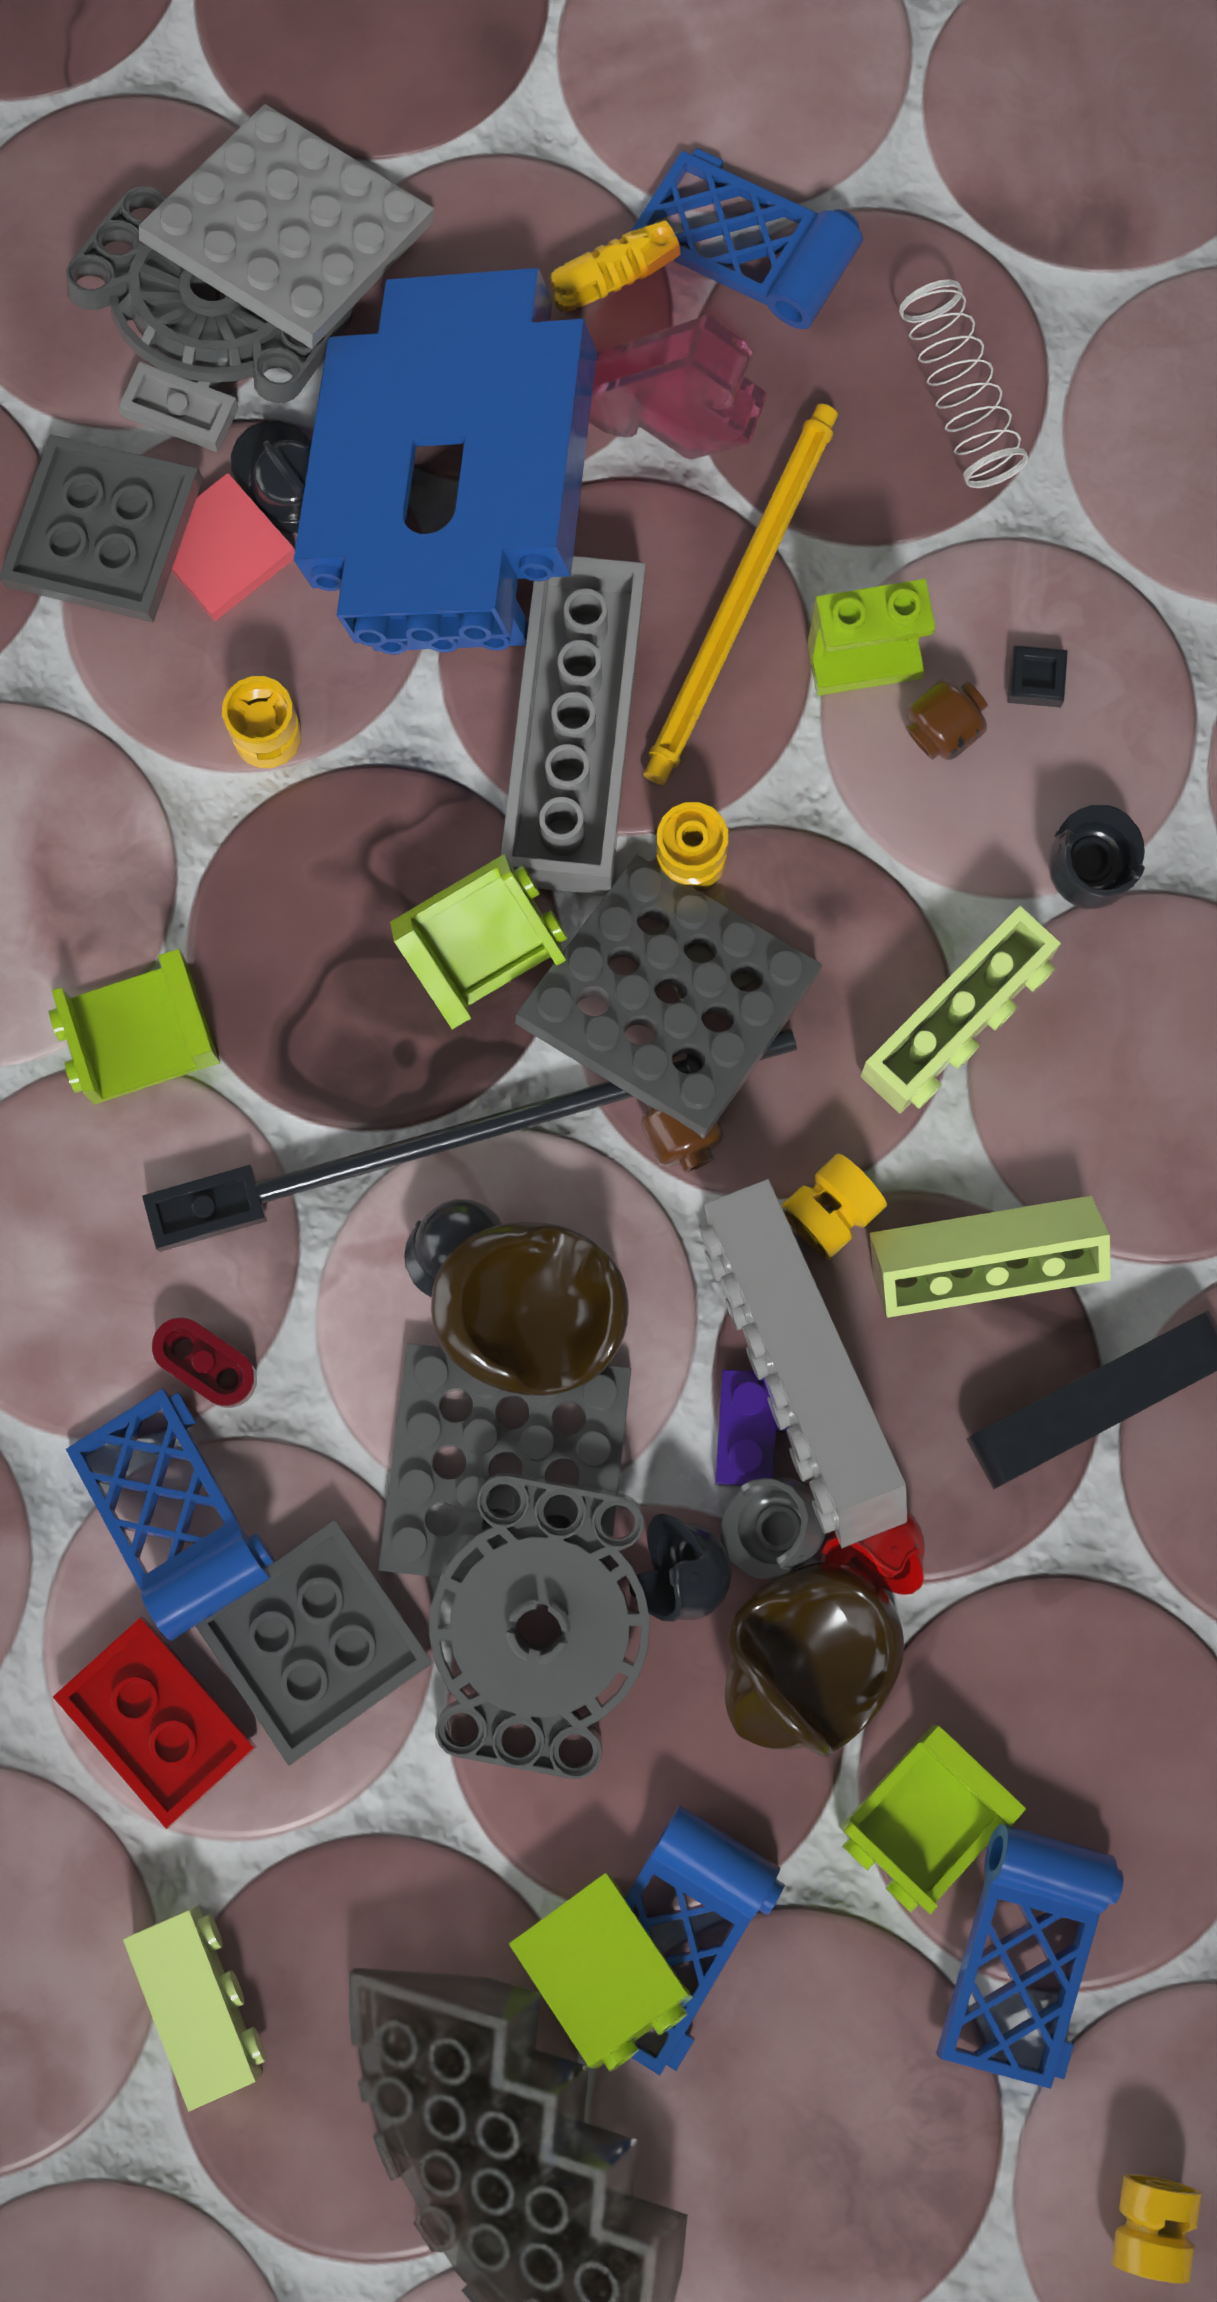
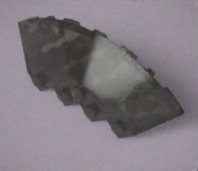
[349,1968,688,2302]

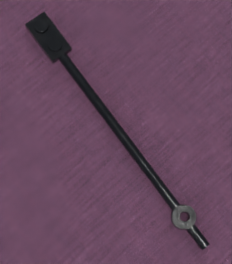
[142,1029,797,1252]

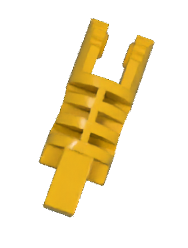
[550,220,681,313]

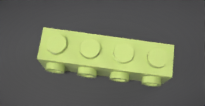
[860,906,1061,1114]
[870,1196,1111,1318]

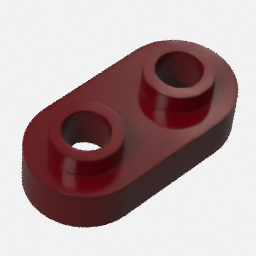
[152,1317,257,1408]

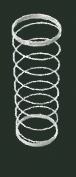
[899,279,1029,488]

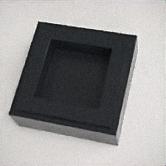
[1008,645,1068,708]

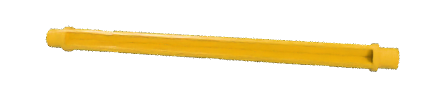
[643,404,838,785]

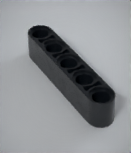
[966,1310,1217,1490]

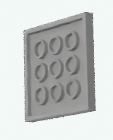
[139,104,434,349]

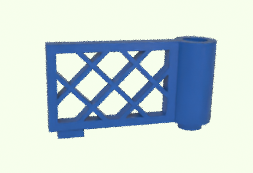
[631,148,863,329]
[66,1388,275,1641]
[625,1805,785,2076]
[936,1824,1124,2089]

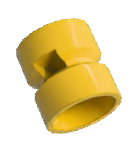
[222,676,302,768]
[656,802,728,892]
[781,1153,887,1260]
[1111,2174,1202,2284]

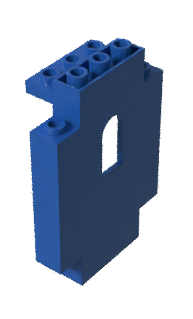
[294,268,597,654]

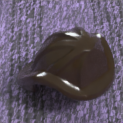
[431,1222,629,1396]
[725,1562,904,1757]

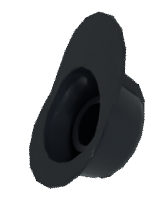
[231,421,312,533]

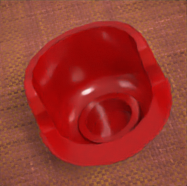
[821,1511,925,1595]

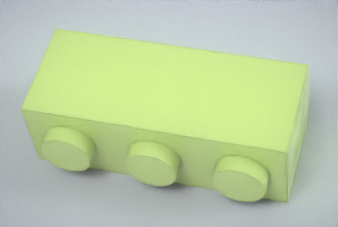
[123,1905,267,2112]

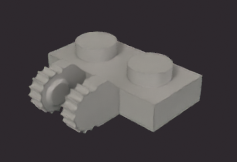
[118,359,239,453]

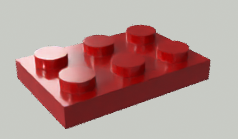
[53,1617,257,1829]

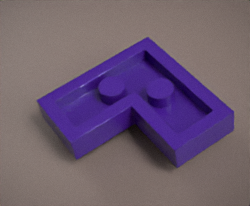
[715,1370,789,1487]

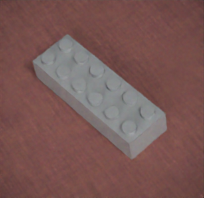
[501,556,646,895]
[700,1179,907,1548]

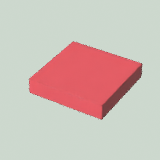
[171,473,295,621]

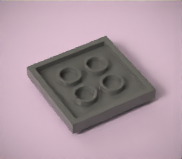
[0,434,203,623]
[195,1520,434,1766]

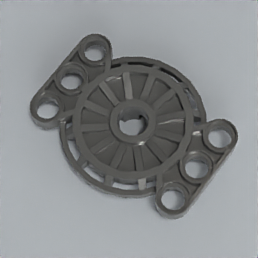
[66,187,353,403]
[429,1473,650,1779]

